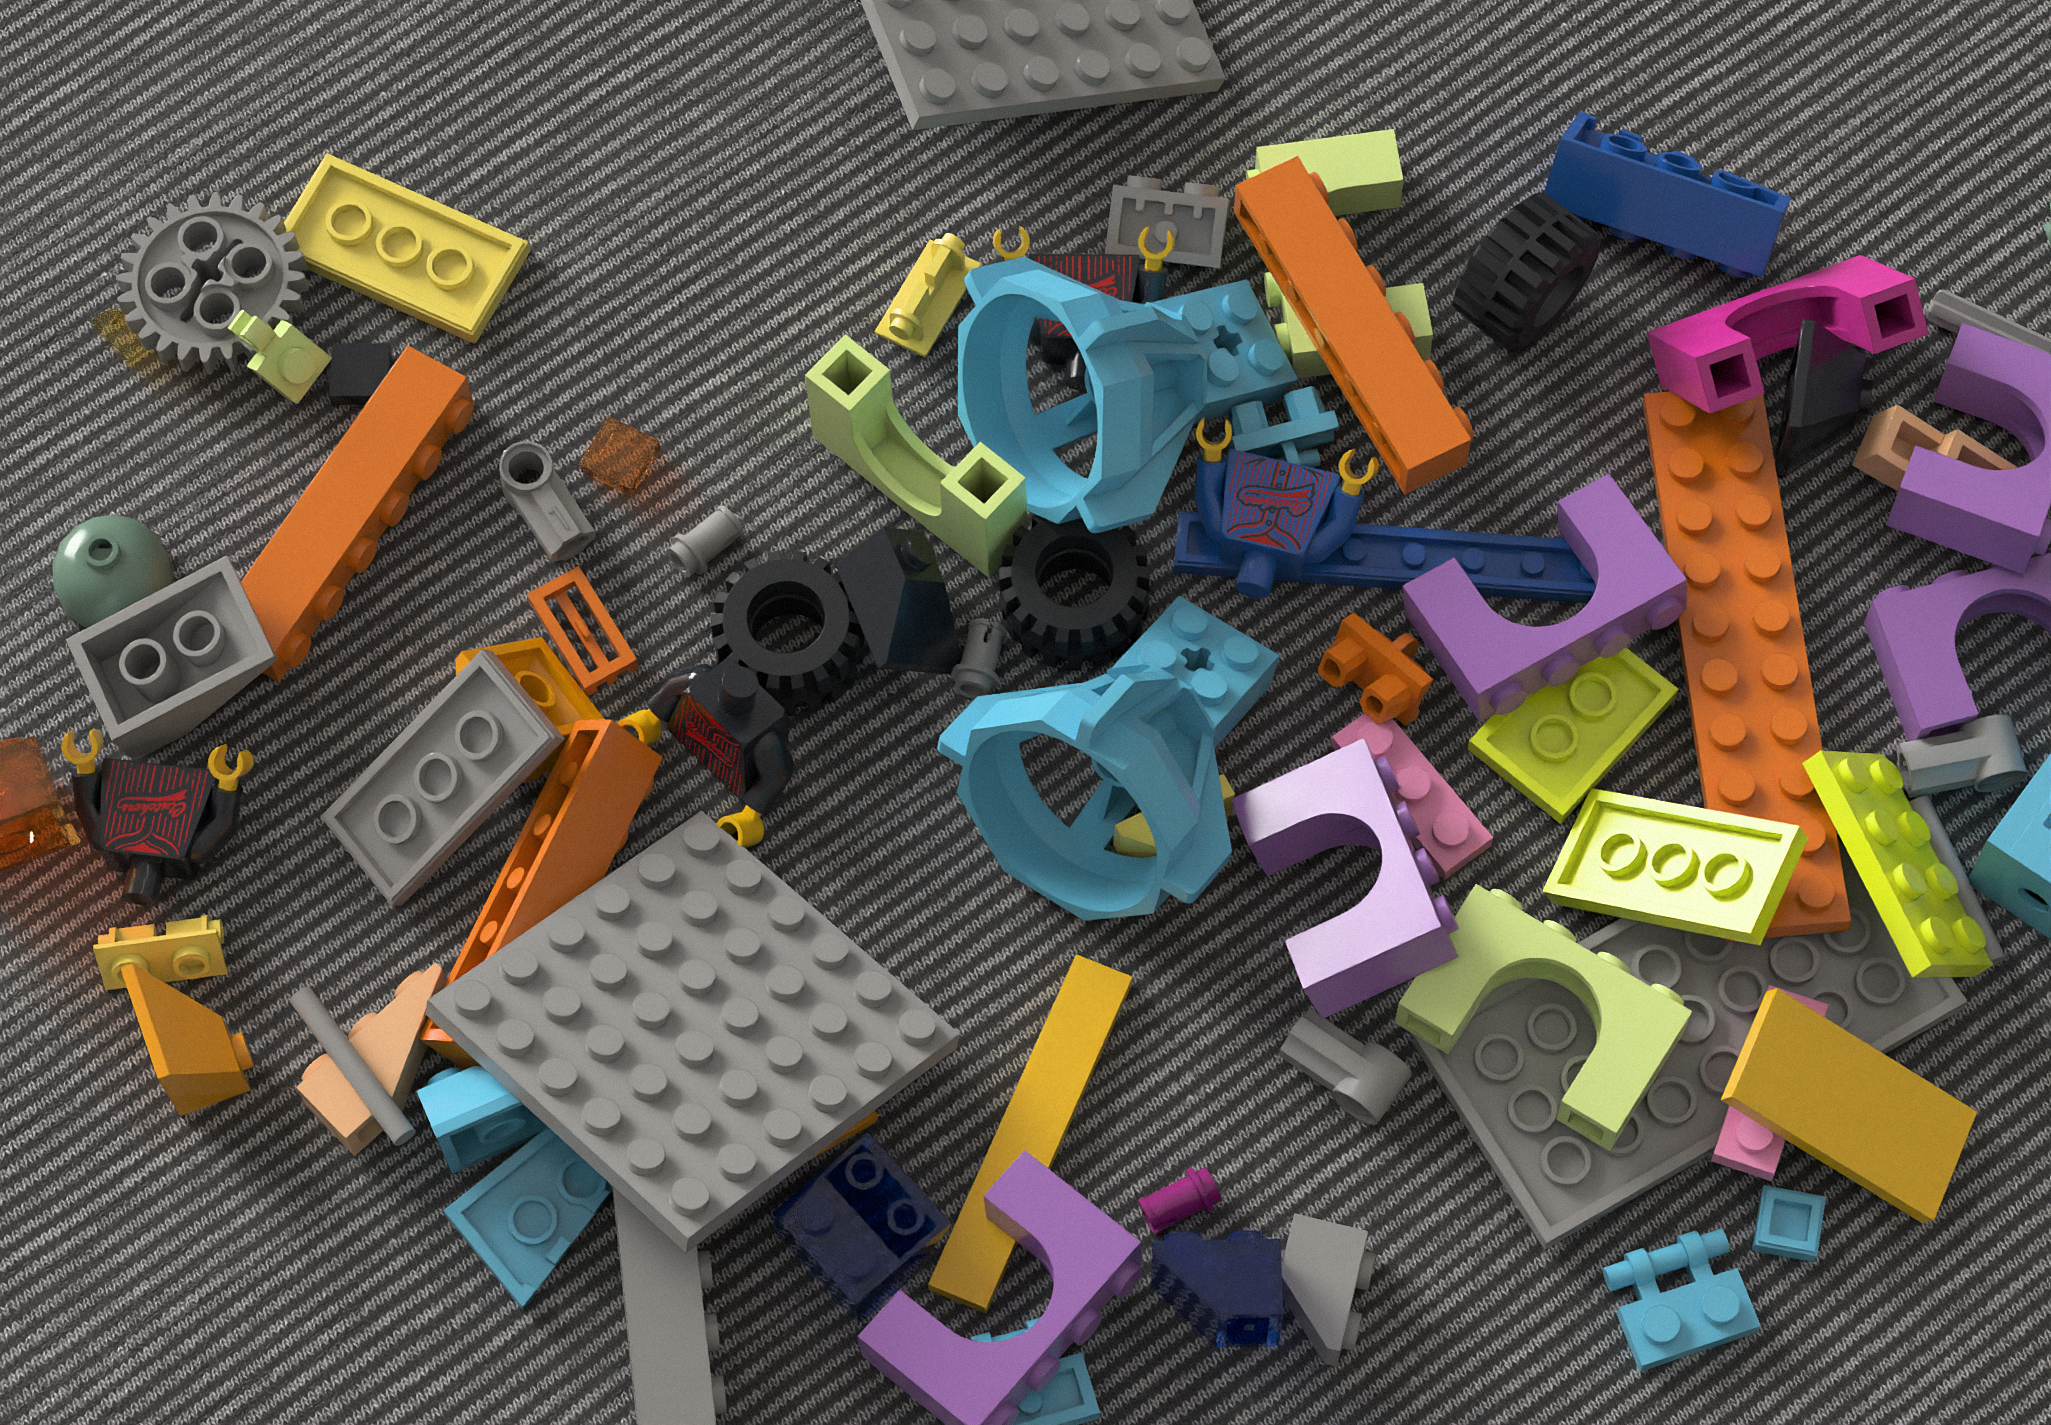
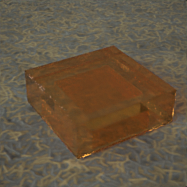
[579,416,661,496]

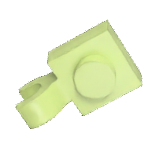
[228,310,332,404]

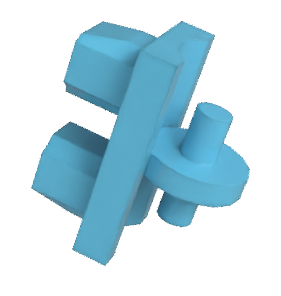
[1227,386,1339,468]

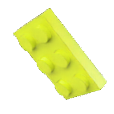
[1468,647,1679,824]

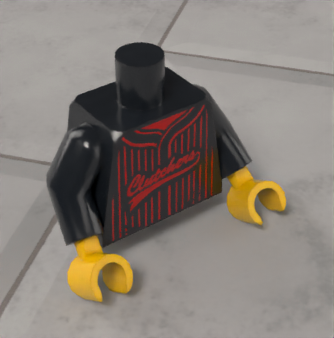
[993,226,1175,391]
[617,658,795,848]
[61,728,254,906]

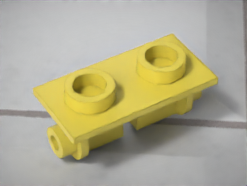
[875,233,981,358]
[93,915,228,990]

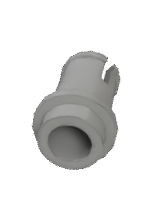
[667,505,745,577]
[951,618,1007,699]

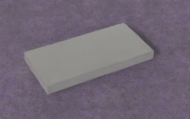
[320,649,565,906]

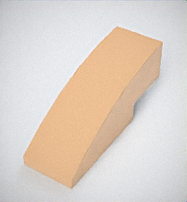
[1852,404,2018,491]

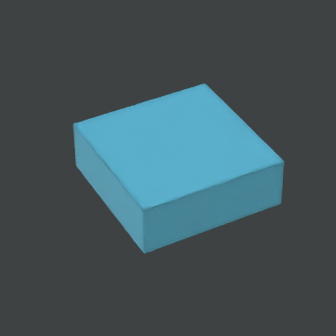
[1752,1185,1826,1262]

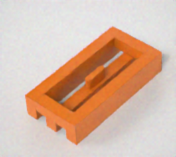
[527,566,639,697]

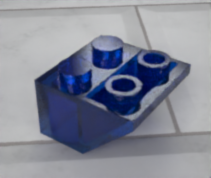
[772,1132,951,1324]
[1151,1230,1283,1347]

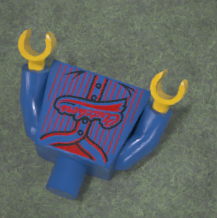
[1194,417,1379,599]

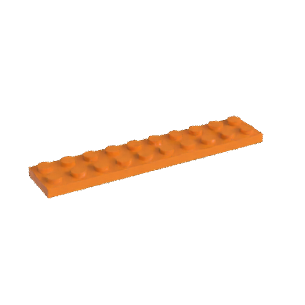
[1643,391,1851,942]

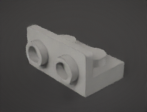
[1105,175,1230,269]

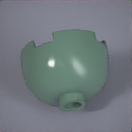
[52,515,175,628]

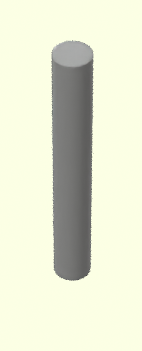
[1909,795,2006,967]
[290,987,416,1146]

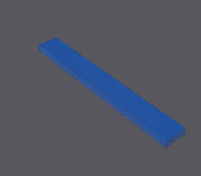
[1174,510,1596,603]

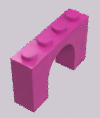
[1647,255,1929,414]

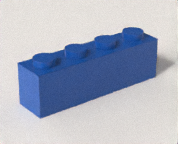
[1544,111,1791,278]

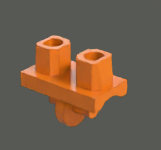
[1318,612,1433,726]

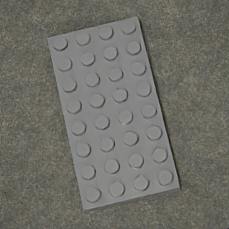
[1412,830,1967,1250]

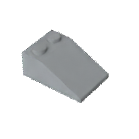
[66,555,278,761]

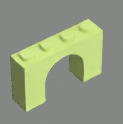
[1246,129,1433,378]
[805,334,1028,578]
[1395,884,1692,1151]

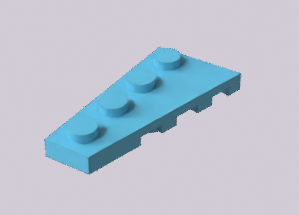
[443,1127,612,1310]

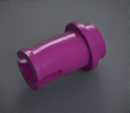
[1137,1167,1222,1236]

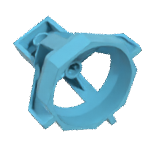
[958,257,1299,533]
[937,596,1280,921]

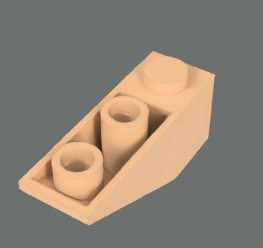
[296,962,446,1156]

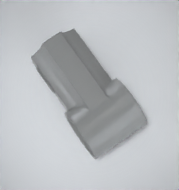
[499,441,596,563]
[1896,715,2028,798]
[1279,1009,1412,1126]

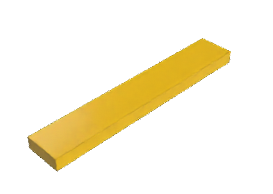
[928,954,1133,1314]

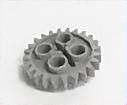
[116,192,309,374]

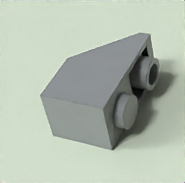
[1278,1213,1376,1367]

